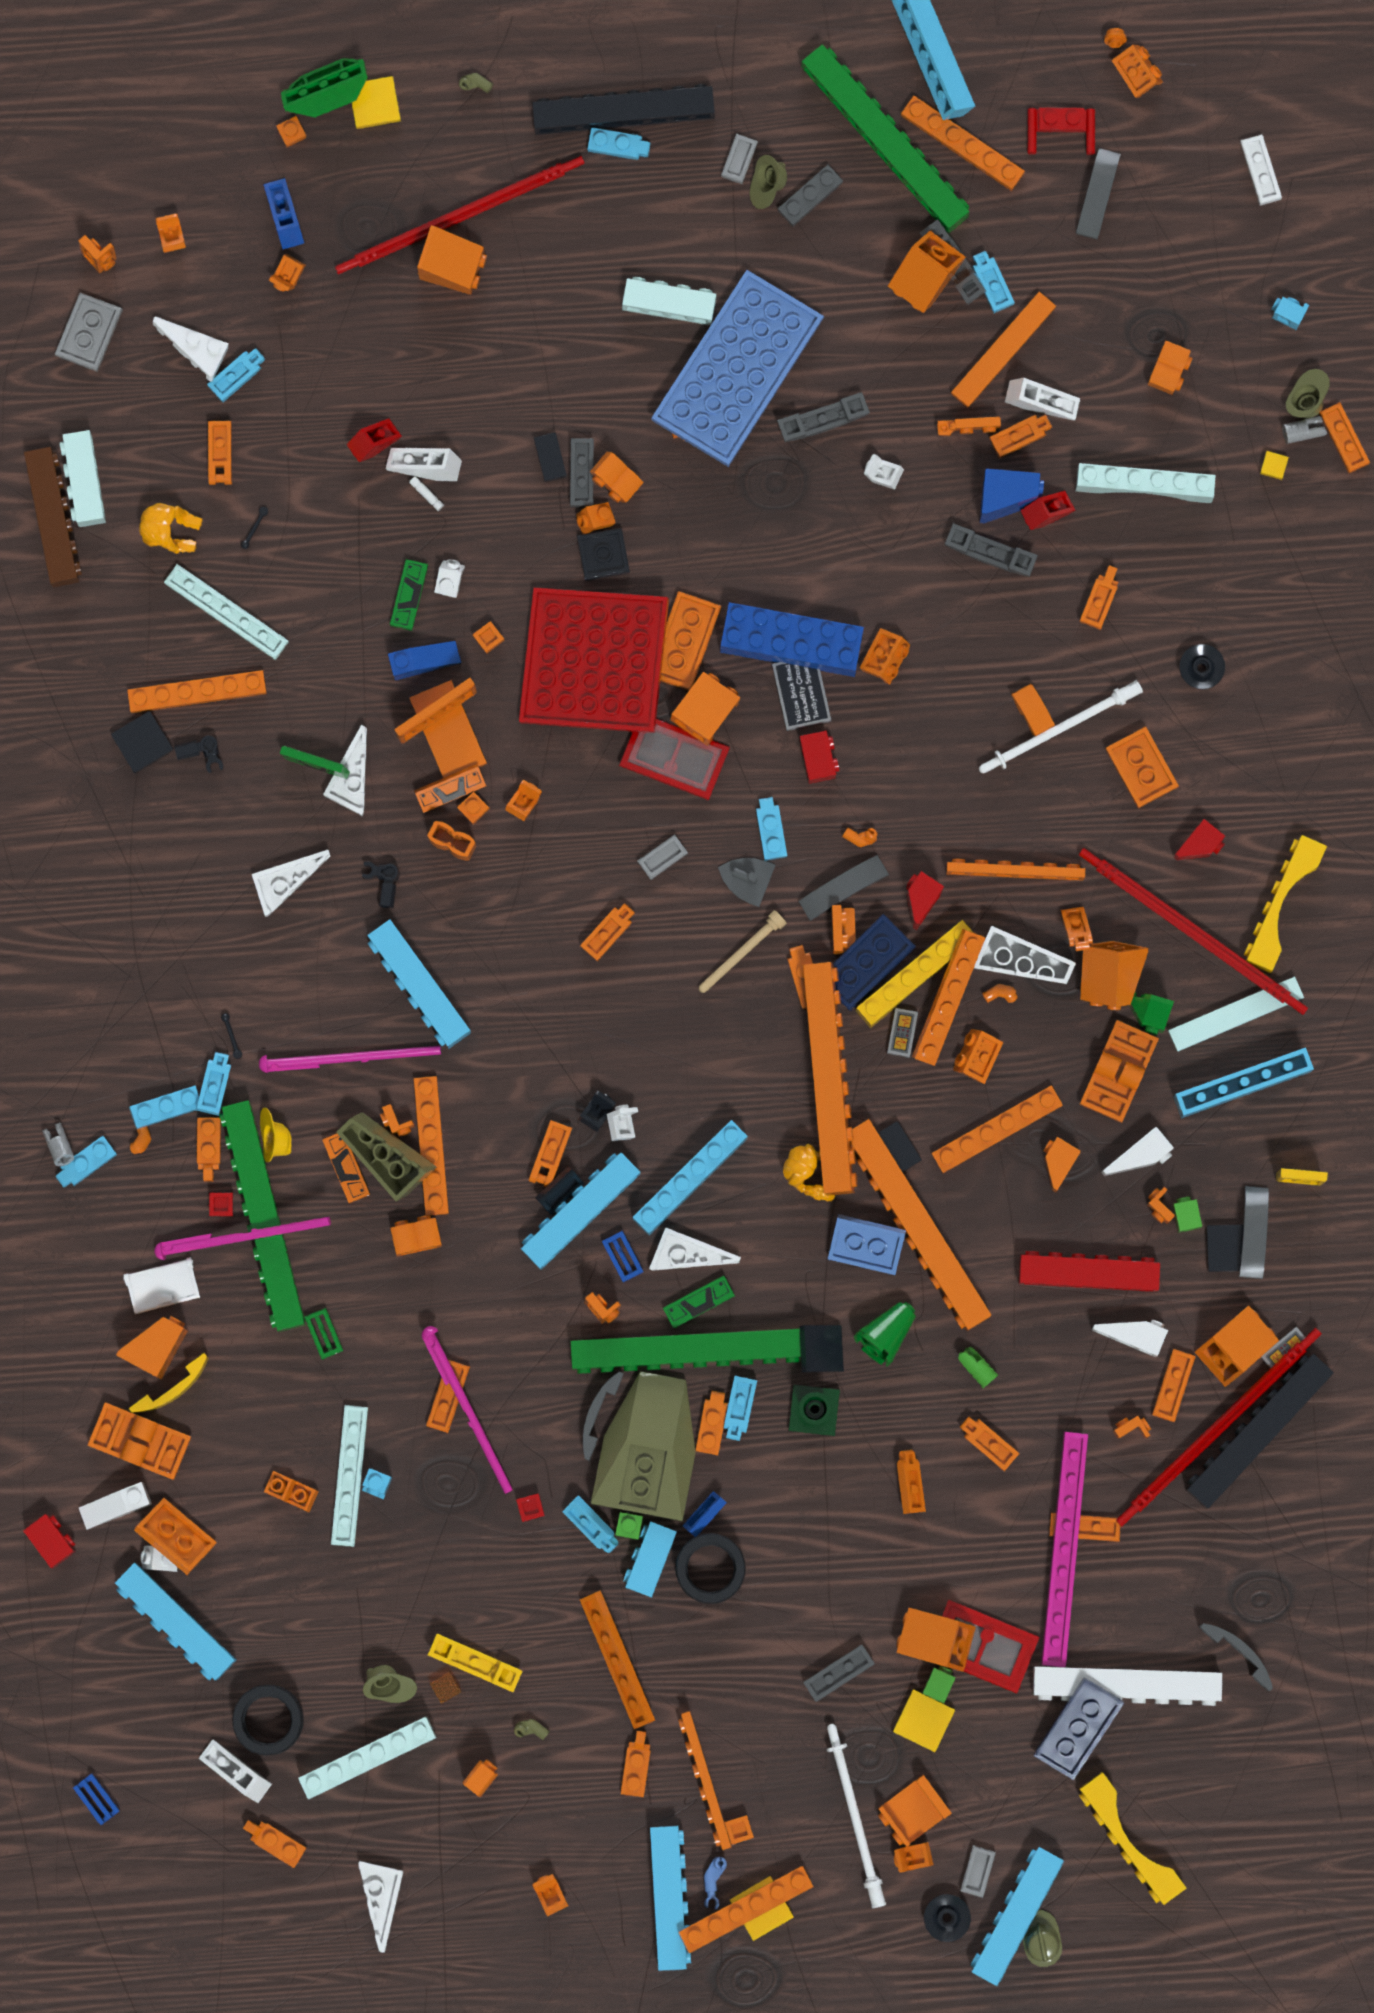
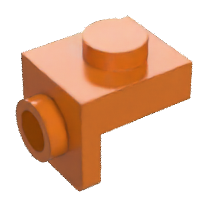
[156,213,186,253]
[269,254,306,292]
[576,502,616,534]
[505,780,542,821]
[380,1104,415,1137]
[1147,1187,1175,1224]
[1113,1416,1151,1439]
[894,1842,933,1873]
[532,1874,568,1916]

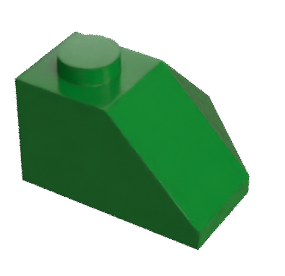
[1129,992,1174,1035]

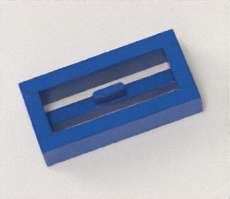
[602,1231,644,1283]
[682,1491,727,1537]
[73,1773,120,1825]

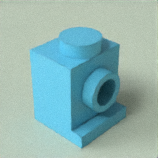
[1271,297,1309,330]
[362,1468,392,1499]

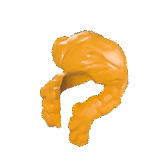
[139,503,203,554]
[783,1144,835,1202]

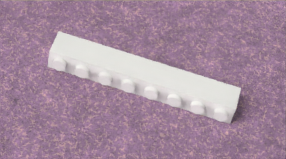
[1033,1667,1222,1706]

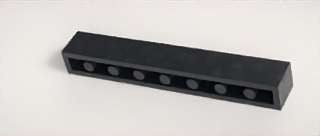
[532,84,715,135]
[1186,1354,1334,1509]

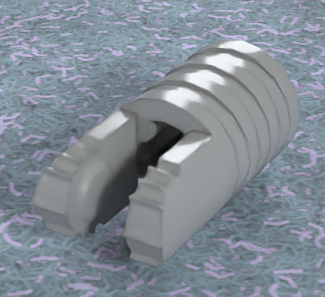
[1282,416,1327,444]
[42,1123,74,1166]

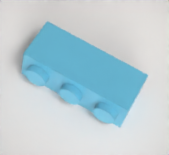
[623,1522,677,1598]

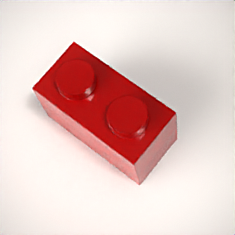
[799,731,839,784]
[23,1514,76,1569]

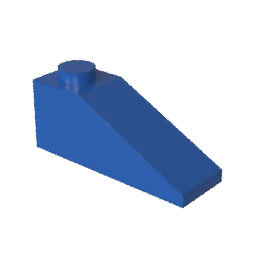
[263,178,304,249]
[388,641,461,681]

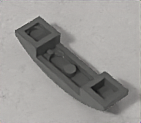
[1076,148,1121,240]
[920,219,986,305]
[777,392,870,442]
[945,523,1038,577]
[798,855,889,921]
[1239,1186,1269,1279]
[583,1372,624,1461]
[1199,1624,1273,1691]

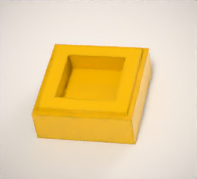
[1260,451,1289,480]

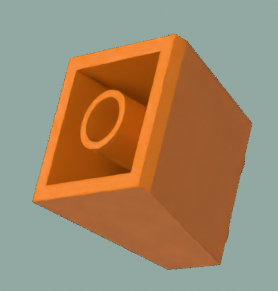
[417,225,487,295]
[888,231,966,313]
[1080,941,1148,1010]
[1195,1305,1279,1387]
[116,1316,188,1379]
[896,1608,976,1672]

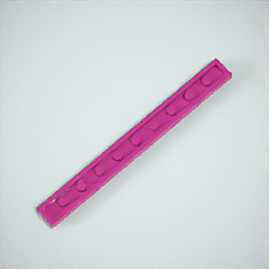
[1041,1432,1088,1668]

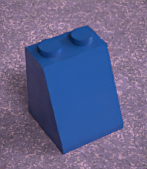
[980,469,1044,523]

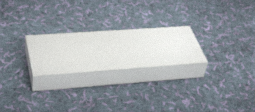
[1240,135,1282,206]

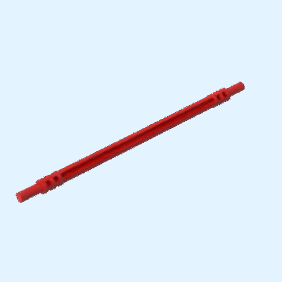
[335,156,585,275]
[1079,848,1308,1015]
[1116,1328,1322,1527]

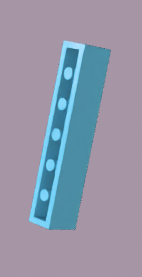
[892,0,975,120]
[367,919,471,1049]
[1173,1048,1314,1118]
[633,1120,748,1236]
[521,1153,641,1270]
[115,1563,236,1681]
[650,1826,691,1971]
[970,1847,1064,1986]

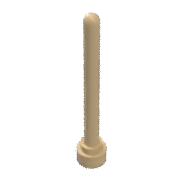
[699,910,787,993]

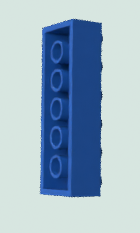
[720,602,864,677]

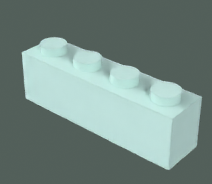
[622,277,716,325]
[60,430,106,527]

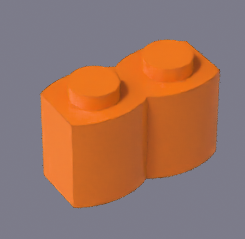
[1147,341,1193,395]
[590,451,644,503]
[427,821,477,861]
[390,1215,442,1257]
[462,1759,499,1797]

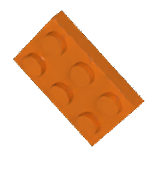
[1105,727,1179,809]
[134,1498,217,1575]

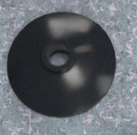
[1179,644,1225,690]
[924,1894,971,1942]

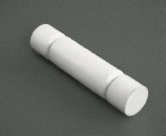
[409,476,444,511]

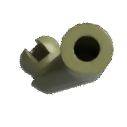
[459,73,493,93]
[514,1719,550,1740]

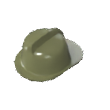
[750,155,787,209]
[1286,369,1330,420]
[363,1665,417,1703]
[1023,1910,1062,1967]

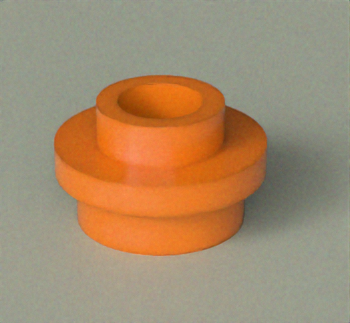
[1104,28,1127,48]

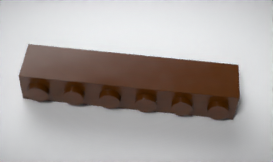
[24,447,82,588]

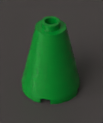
[854,1302,916,1367]

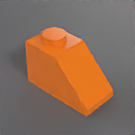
[1043,1137,1081,1192]

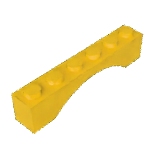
[1244,835,1327,974]
[856,920,972,1028]
[1079,1772,1187,1905]

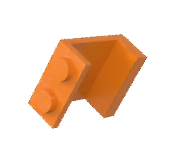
[670,672,740,746]
[877,1775,952,1847]

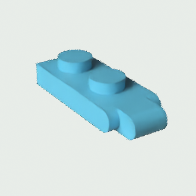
[588,128,651,160]
[972,251,1015,314]
[207,349,265,403]
[756,797,787,861]
[196,1052,231,1116]
[56,1136,117,1187]
[724,1376,757,1441]
[562,1495,618,1553]

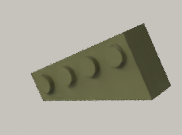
[336,1112,437,1202]

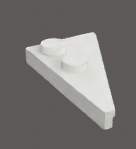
[153,317,229,382]
[323,725,367,816]
[252,850,330,917]
[649,1228,741,1271]
[358,1861,404,1953]

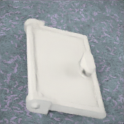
[124,1257,200,1314]

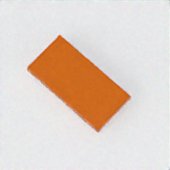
[660,591,721,691]
[394,678,477,744]
[409,680,487,778]

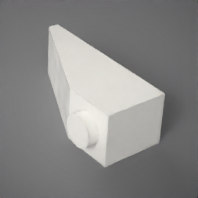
[1005,378,1080,420]
[386,448,462,481]
[1101,1127,1174,1176]
[1092,1320,1168,1357]
[79,1482,152,1530]
[199,1740,272,1803]

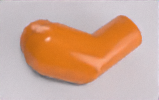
[842,827,878,847]
[982,984,1018,1003]
[129,1126,151,1154]

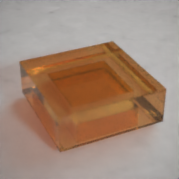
[430,1672,462,1704]

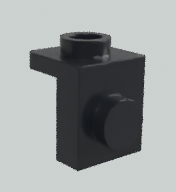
[578,1091,616,1132]

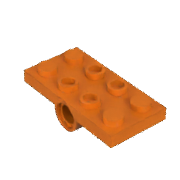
[1079,1020,1159,1123]
[87,1402,192,1480]

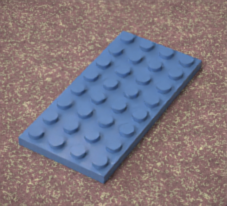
[651,270,824,467]

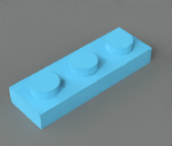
[129,1086,199,1130]

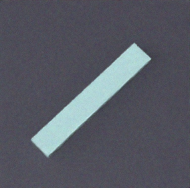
[164,564,289,660]
[1168,977,1304,1052]
[331,1405,368,1547]

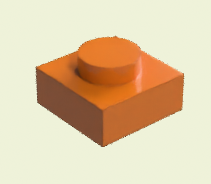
[276,116,307,147]
[472,621,505,654]
[457,792,490,825]
[725,1815,754,1845]

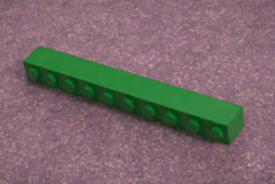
[801,44,969,233]
[219,1100,306,1332]
[571,1329,801,1374]

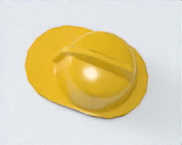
[260,1108,291,1163]

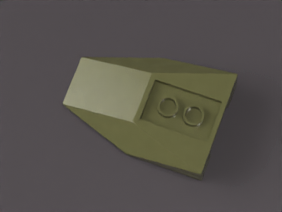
[591,1371,696,1522]

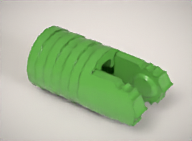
[958,1346,998,1388]

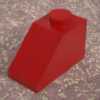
[346,418,402,463]
[1020,491,1076,530]
[1173,819,1225,860]

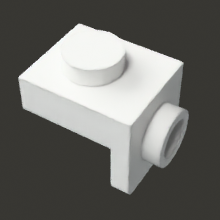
[864,454,904,490]
[434,560,465,598]
[607,1104,638,1141]
[141,1546,177,1572]

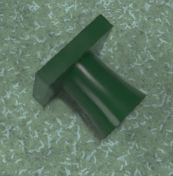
[789,1385,840,1436]

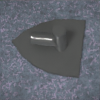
[718,858,775,907]

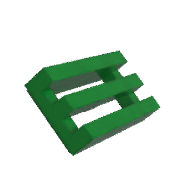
[304,1308,343,1360]

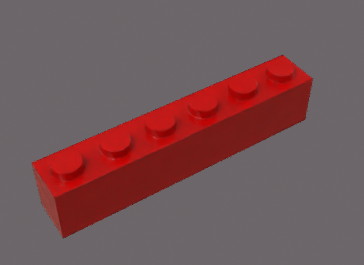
[1019,1251,1160,1292]

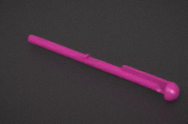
[259,1046,441,1073]
[154,1216,331,1260]
[422,1326,513,1494]

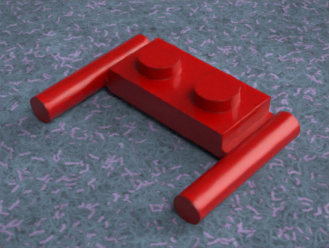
[1028,108,1095,155]

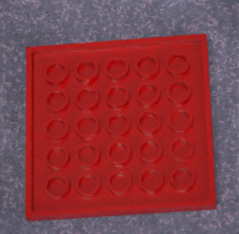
[519,588,669,733]

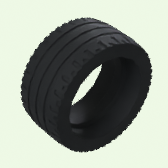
[676,1533,746,1604]
[232,1685,304,1756]

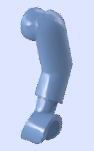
[704,1857,727,1910]

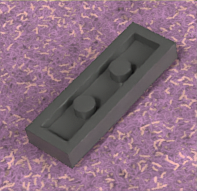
[778,165,843,227]
[570,438,594,507]
[803,1645,874,1702]

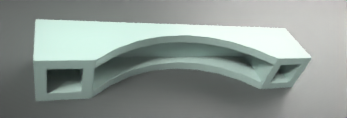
[1076,463,1216,503]
[298,1717,437,1799]

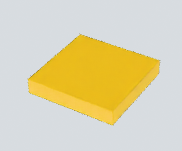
[352,76,401,129]
[1276,1168,1328,1186]
[893,1689,955,1752]
[730,1876,794,1941]

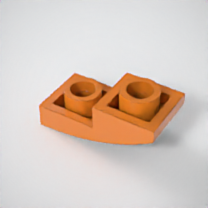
[1011,684,1055,736]
[264,1471,319,1512]

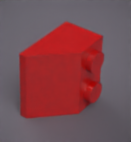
[906,871,944,931]

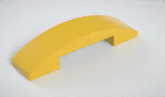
[129,1353,209,1413]
[428,1634,522,1692]

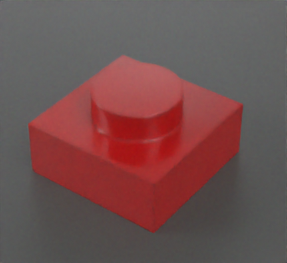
[209,1193,233,1217]
[516,1493,545,1522]

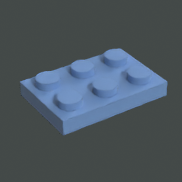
[828,1214,906,1275]

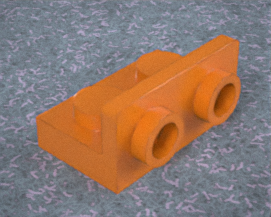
[1112,45,1163,98]
[78,235,116,273]
[859,628,910,684]
[831,905,856,955]
[953,1029,1003,1084]
[584,1292,621,1324]

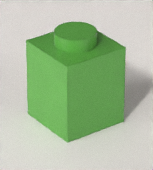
[1172,1197,1202,1233]
[616,1512,643,1540]
[922,1666,956,1703]

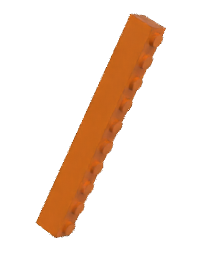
[803,962,858,1196]
[850,1119,992,1331]

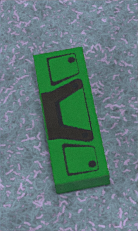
[390,559,428,631]
[279,746,350,779]
[663,1276,735,1329]

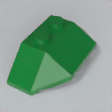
[281,58,368,117]

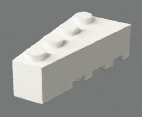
[974,926,1076,984]

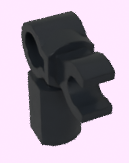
[174,736,224,773]
[362,861,400,909]

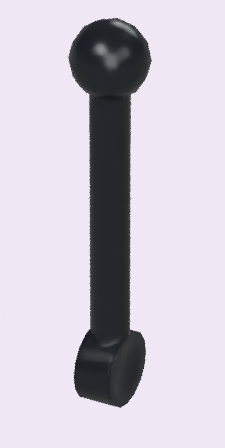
[241,507,268,549]
[221,1013,242,1059]

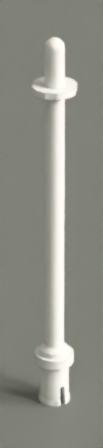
[979,680,1143,773]
[827,1724,886,1908]

